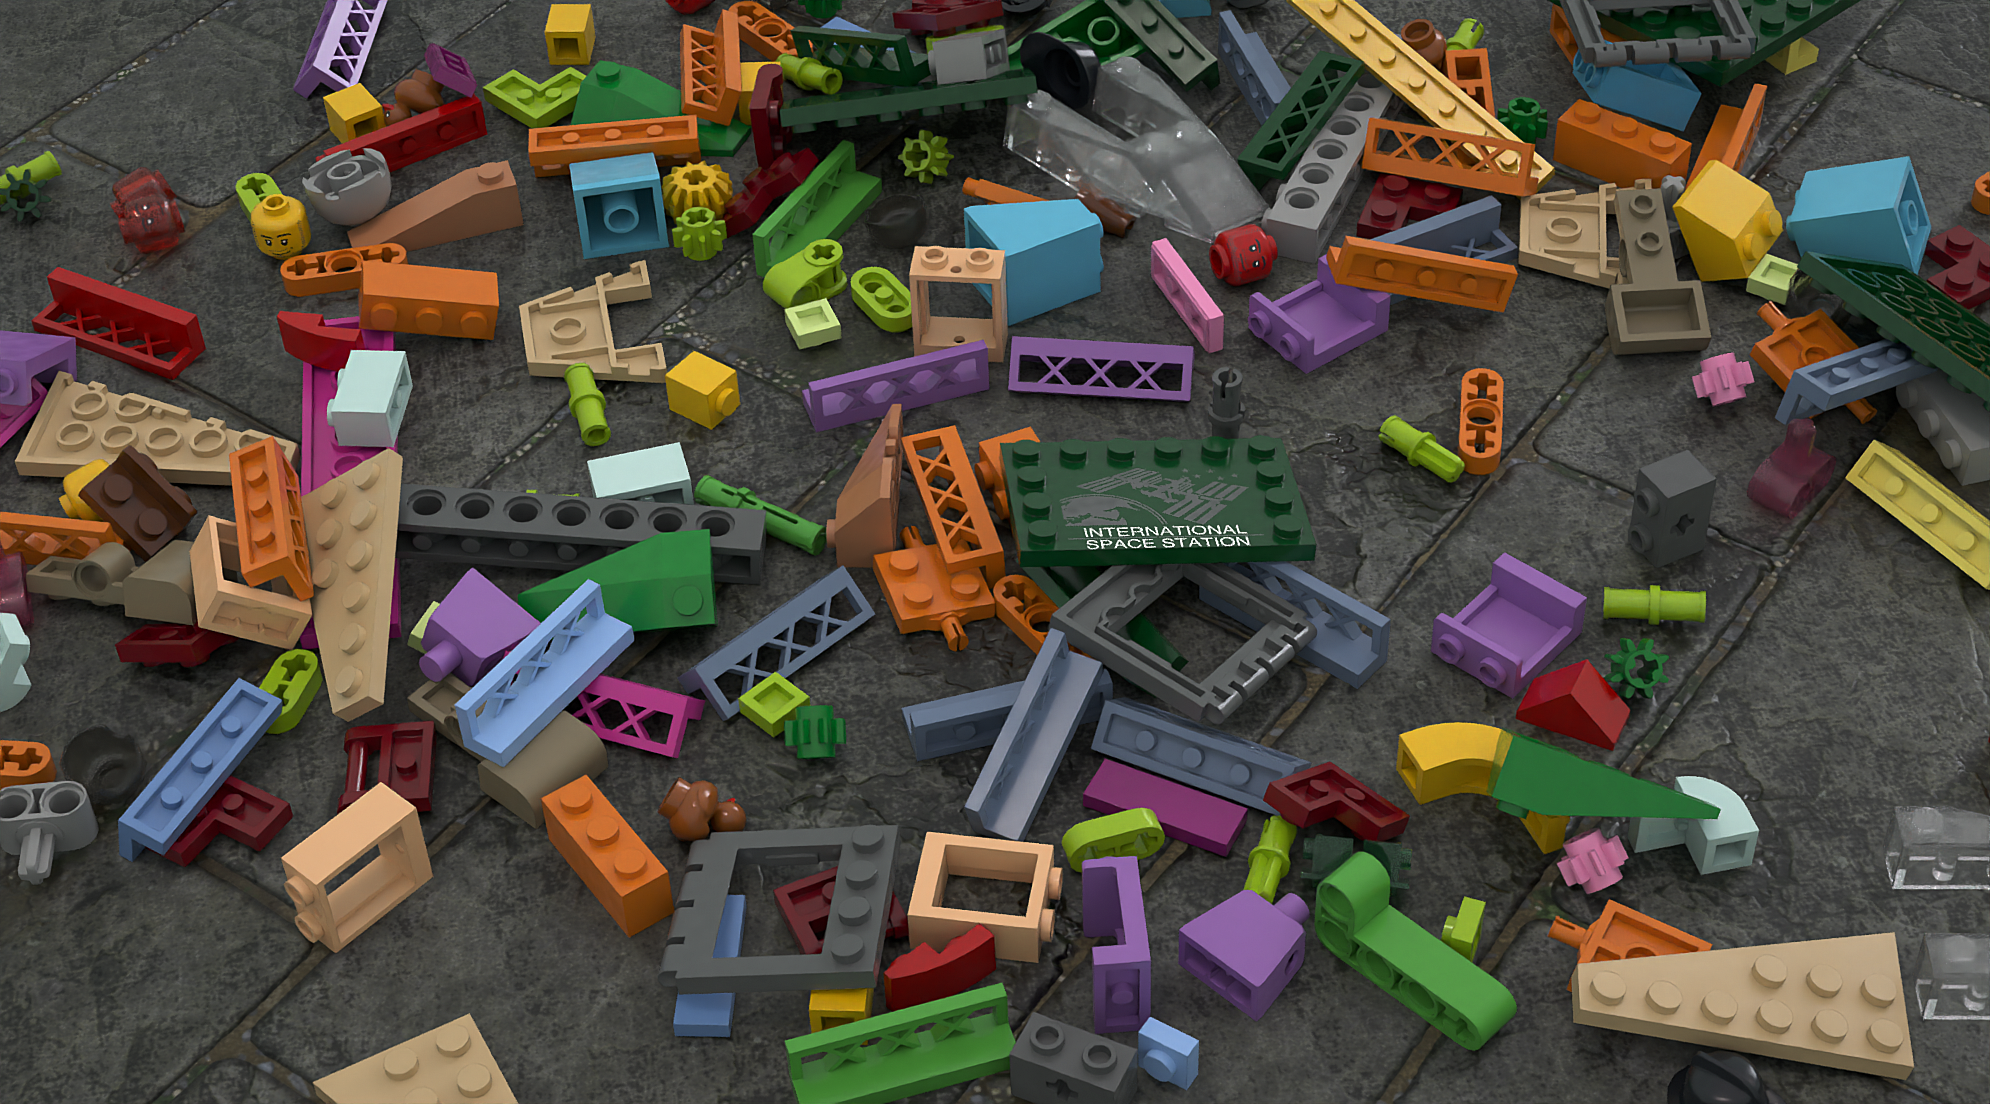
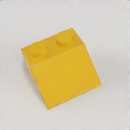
[1672,160,1783,282]

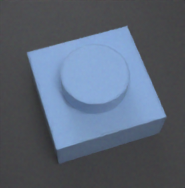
[1138,1017,1199,1090]

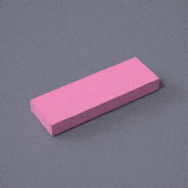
[1151,238,1224,353]

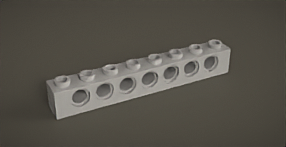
[1261,33,1404,264]

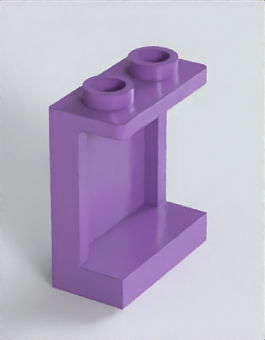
[1248,254,1391,374]
[0,330,77,406]
[1431,552,1587,699]
[1082,856,1150,1034]

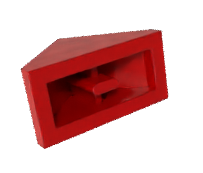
[1516,659,1631,751]

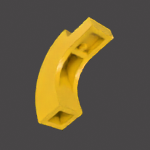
[1396,722,1570,854]

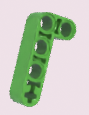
[1314,851,1517,1051]

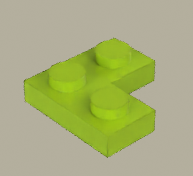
[483,67,586,129]

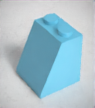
[569,152,669,259]
[1786,156,1931,275]
[964,199,1104,326]

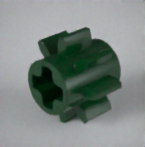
[0,169,52,222]

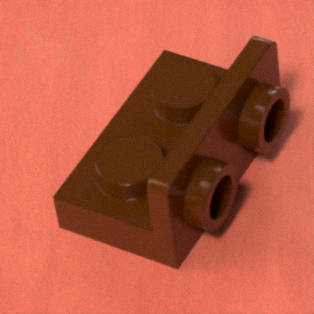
[78,445,197,562]

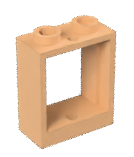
[909,246,1008,362]
[189,515,312,650]
[281,782,433,953]
[907,832,1063,963]

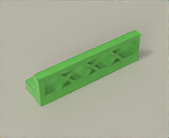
[752,140,882,277]
[785,983,1016,1104]

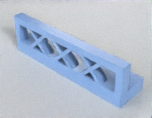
[455,579,634,767]

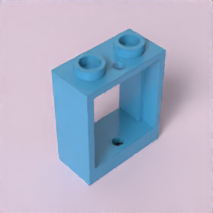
[1572,40,1702,132]

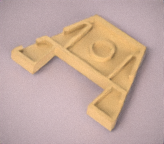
[1518,179,1652,288]
[519,260,667,383]

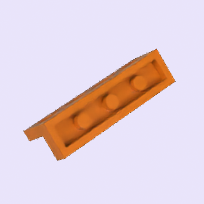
[680,9,742,126]
[1685,83,1767,190]
[528,115,701,177]
[1361,117,1539,197]
[1326,236,1518,313]
[901,425,1006,589]
[229,436,314,602]
[0,512,132,565]

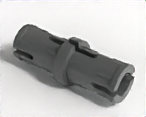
[1208,367,1245,439]

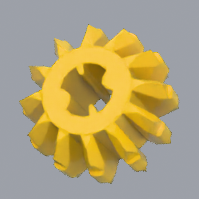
[662,160,733,224]

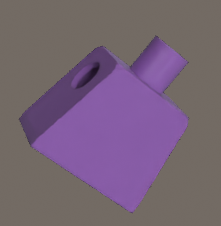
[419,567,541,686]
[1178,890,1310,1021]

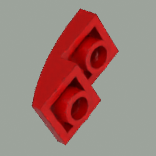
[277,311,365,372]
[883,923,996,1012]

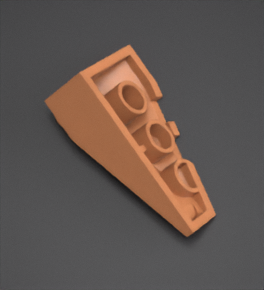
[347,160,524,252]
[826,404,904,568]

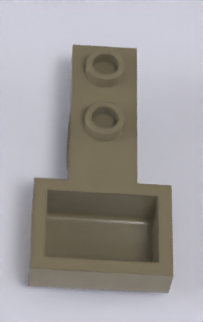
[1605,188,1711,355]
[26,540,238,625]
[407,673,608,829]

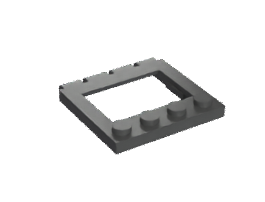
[1559,0,1756,68]
[1048,563,1317,724]
[657,825,901,995]

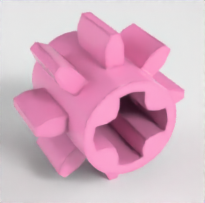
[1692,352,1754,407]
[1557,827,1629,894]

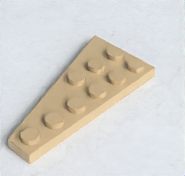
[15,371,301,486]
[301,448,403,722]
[1571,932,1914,1080]
[313,1013,518,1104]

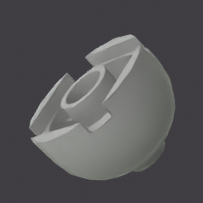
[302,148,392,228]

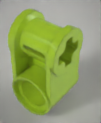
[763,239,848,309]

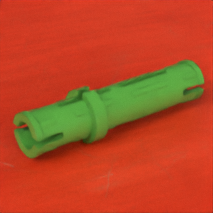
[694,475,827,556]

